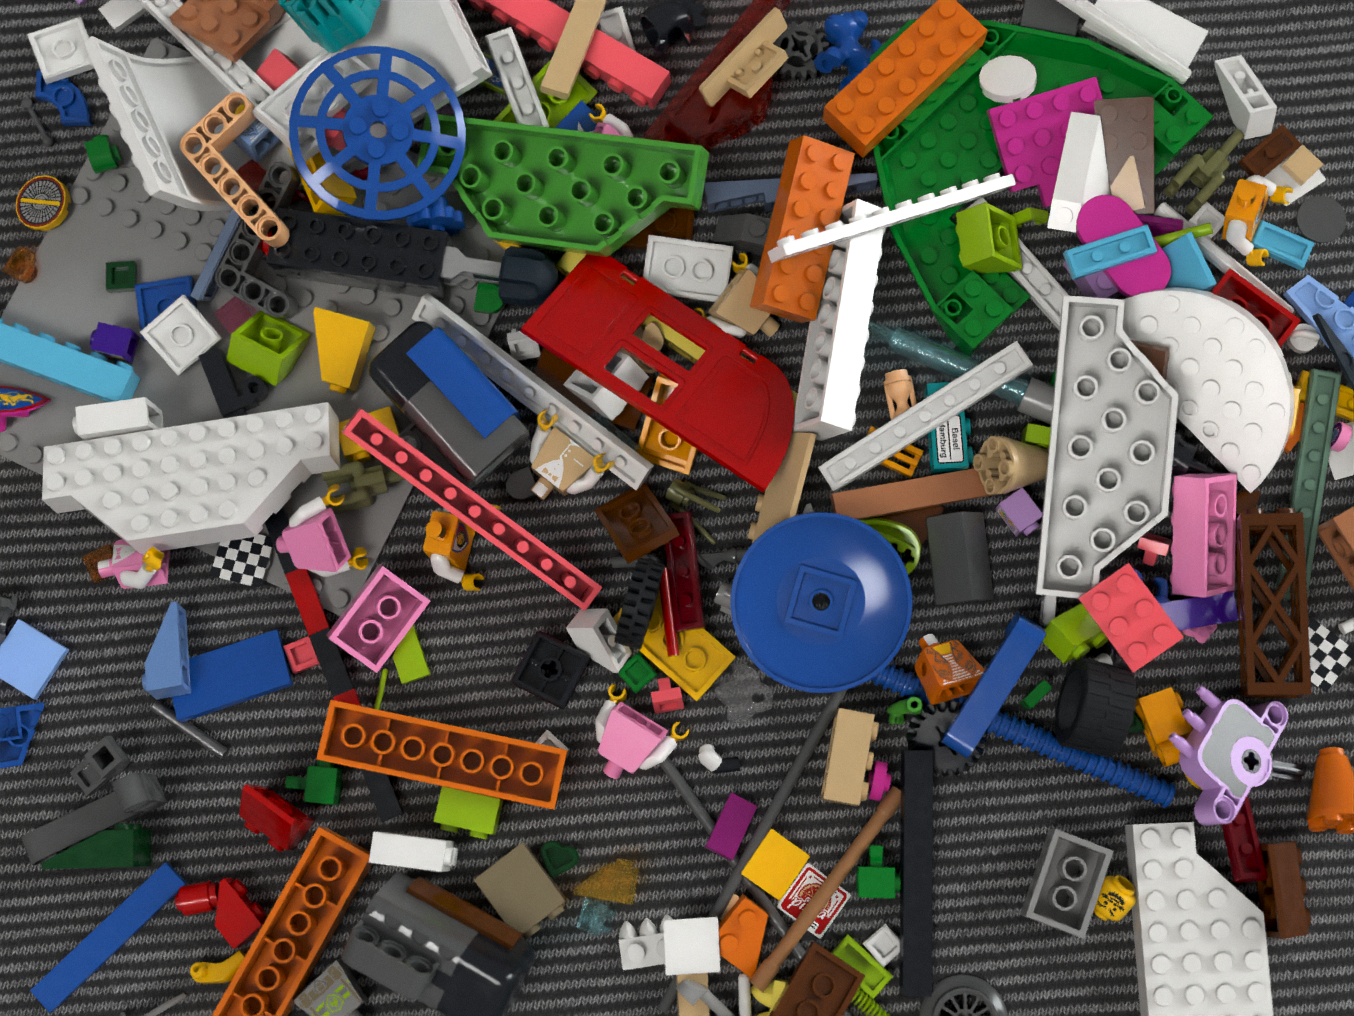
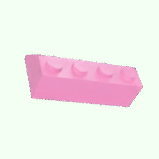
[1170,473,1237,598]

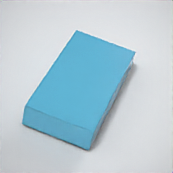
[1251,220,1314,270]

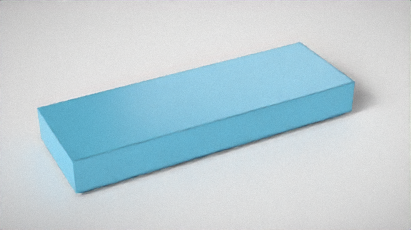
[1063,224,1158,281]

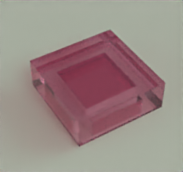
[213,297,253,334]

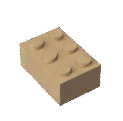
[820,708,879,806]

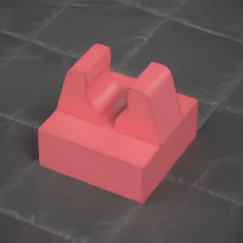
[1137,532,1173,567]
[651,677,684,714]

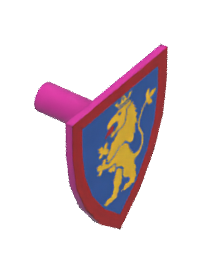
[0,385,51,432]

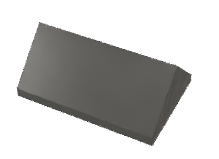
[925,511,994,606]

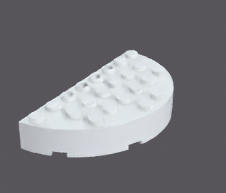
[1122,287,1294,494]

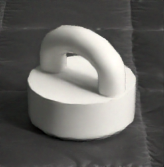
[1287,323,1320,354]

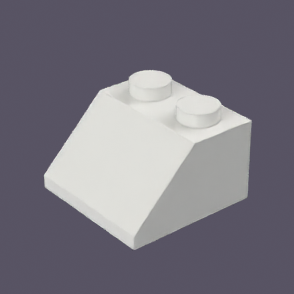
[563,351,649,421]

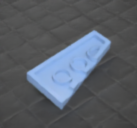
[1283,275,1354,358]

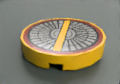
[16,175,71,231]

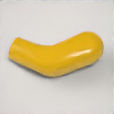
[190,950,246,983]

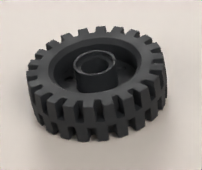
[614,558,665,650]

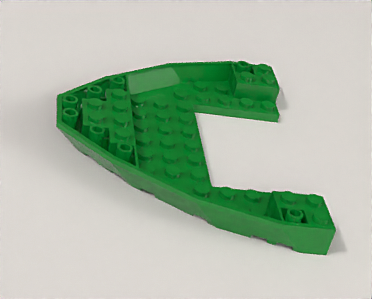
[869,20,1214,357]

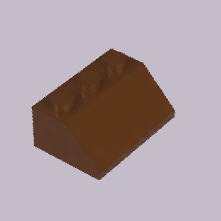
[1256,841,1311,939]

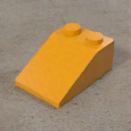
[636,374,698,475]

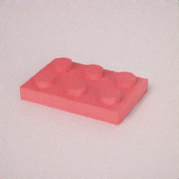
[1078,563,1184,673]

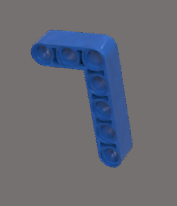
[941,612,1046,758]

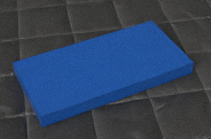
[172,629,293,723]

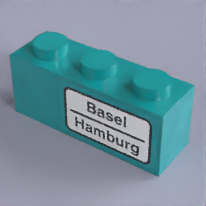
[924,382,973,474]

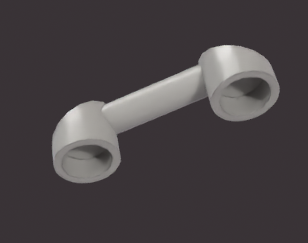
[676,980,734,1016]

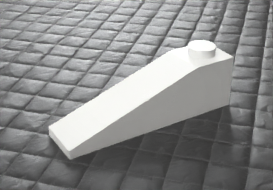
[1047,112,1111,232]

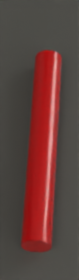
[659,567,679,657]

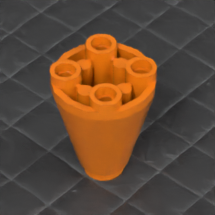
[1307,747,1354,834]

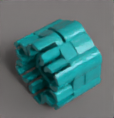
[278,0,381,53]

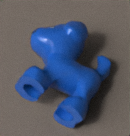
[814,10,882,90]

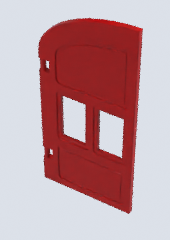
[520,254,794,493]

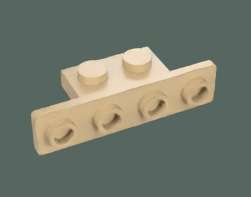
[699,7,788,107]

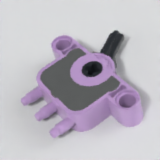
[1169,686,1305,826]

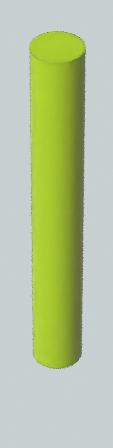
[1153,222,1213,247]

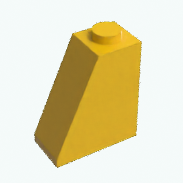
[313,307,376,395]

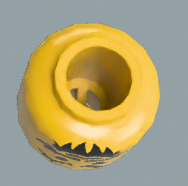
[1093,875,1136,921]

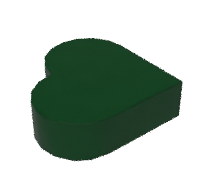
[540,840,579,878]

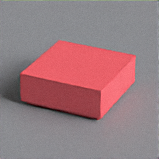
[283,636,320,674]

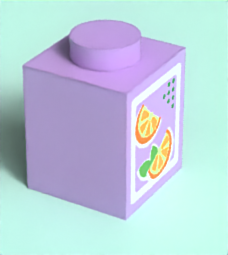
[996,487,1042,537]

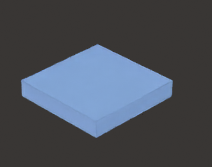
[0,619,69,700]

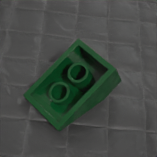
[41,824,152,869]

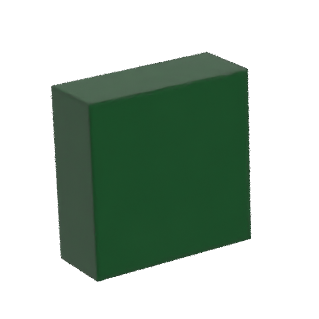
[106,261,137,293]

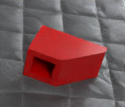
[215,877,267,949]

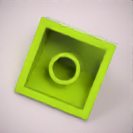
[956,202,1023,274]
[226,310,311,386]

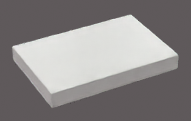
[643,235,734,302]

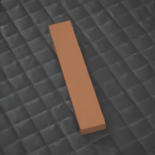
[830,468,1000,520]

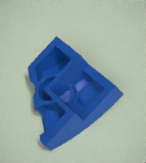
[0,702,44,768]

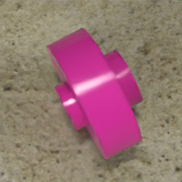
[867,760,891,801]

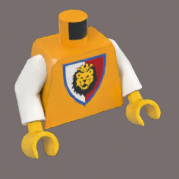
[1222,175,1293,266]
[423,504,501,591]

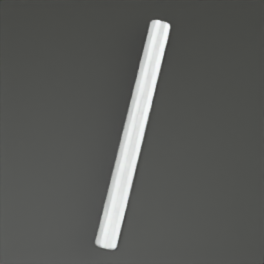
[1056,0,1192,84]
[1154,202,1294,314]

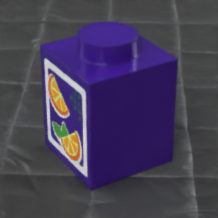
[90,322,140,364]

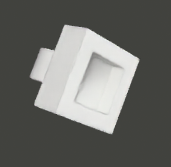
[507,328,541,361]

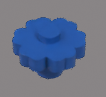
[406,194,466,237]

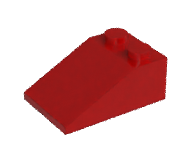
[239,784,314,852]

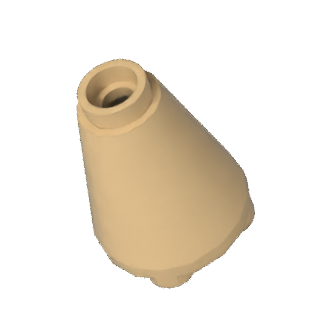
[973,436,1048,495]

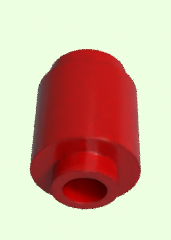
[175,880,219,916]

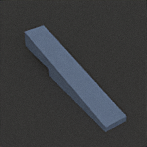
[703,173,878,213]

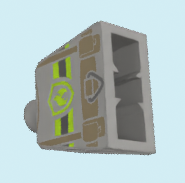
[293,958,368,1016]

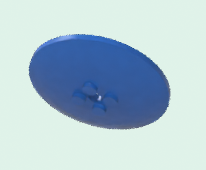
[730,512,912,693]

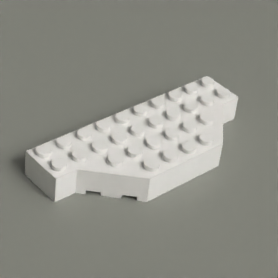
[1035,295,1179,598]
[42,402,340,554]
[1125,822,1273,1016]

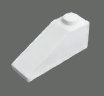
[1214,55,1277,140]

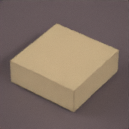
[1281,145,1323,186]

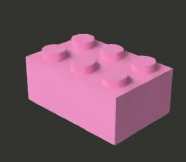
[326,564,430,673]

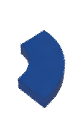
[35,70,92,126]

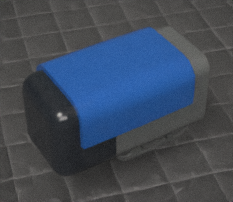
[368,321,530,489]

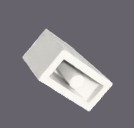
[566,608,632,673]

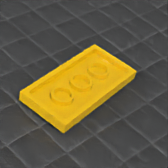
[613,590,736,702]

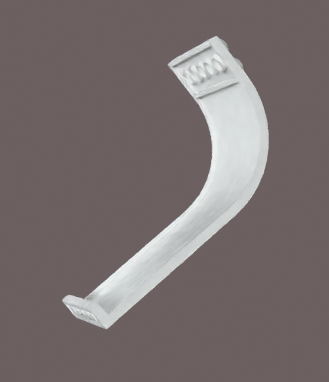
[83,0,493,212]

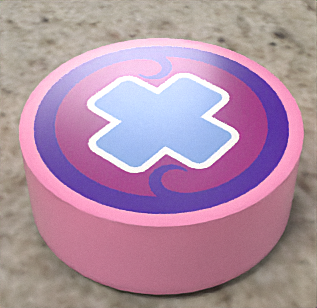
[1330,421,1352,452]

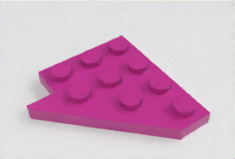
[987,77,1103,208]

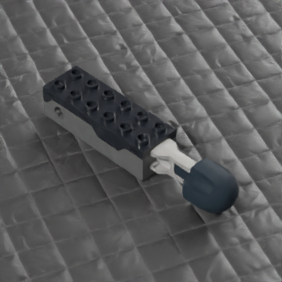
[261,207,558,306]

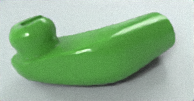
[886,697,923,724]

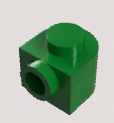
[84,135,122,174]

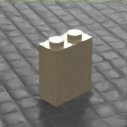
[474,842,568,939]

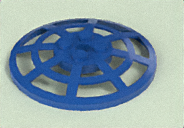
[289,46,466,221]

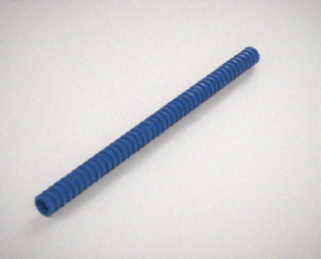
[866,664,1176,808]

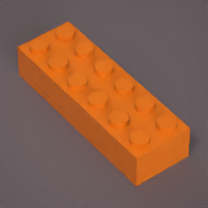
[822,0,988,158]
[750,135,855,323]

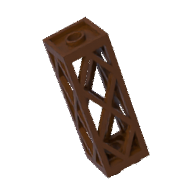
[1235,508,1312,698]

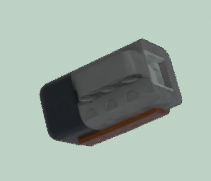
[341,871,535,1016]

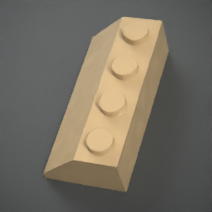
[747,432,817,543]

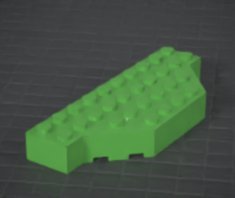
[417,113,709,257]

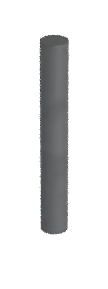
[151,700,229,759]

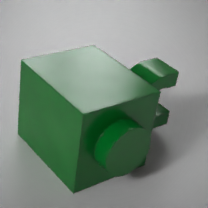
[285,761,343,805]
[856,845,901,899]

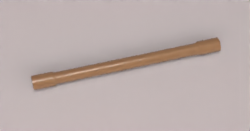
[749,786,901,992]

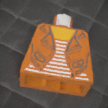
[915,634,985,705]

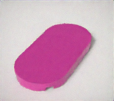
[1076,195,1171,297]

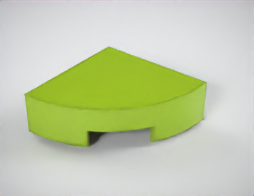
[1012,207,1049,227]

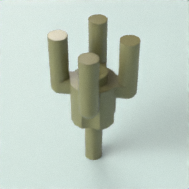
[1163,129,1244,216]
[322,461,406,515]

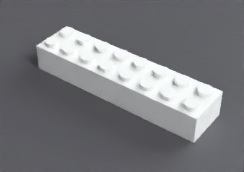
[792,199,886,441]

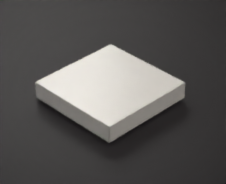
[27,17,94,84]
[140,295,223,376]

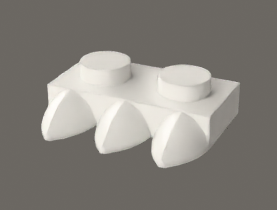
[619,915,673,970]

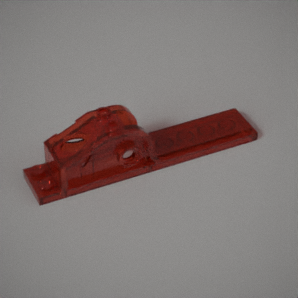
[643,0,791,152]

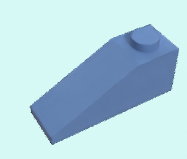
[142,601,191,700]

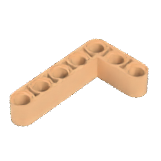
[180,92,290,247]

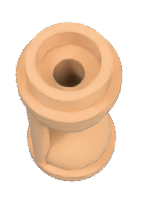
[883,369,917,420]

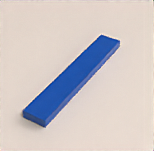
[30,862,187,1013]

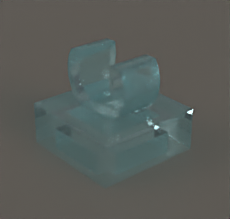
[576,898,616,936]

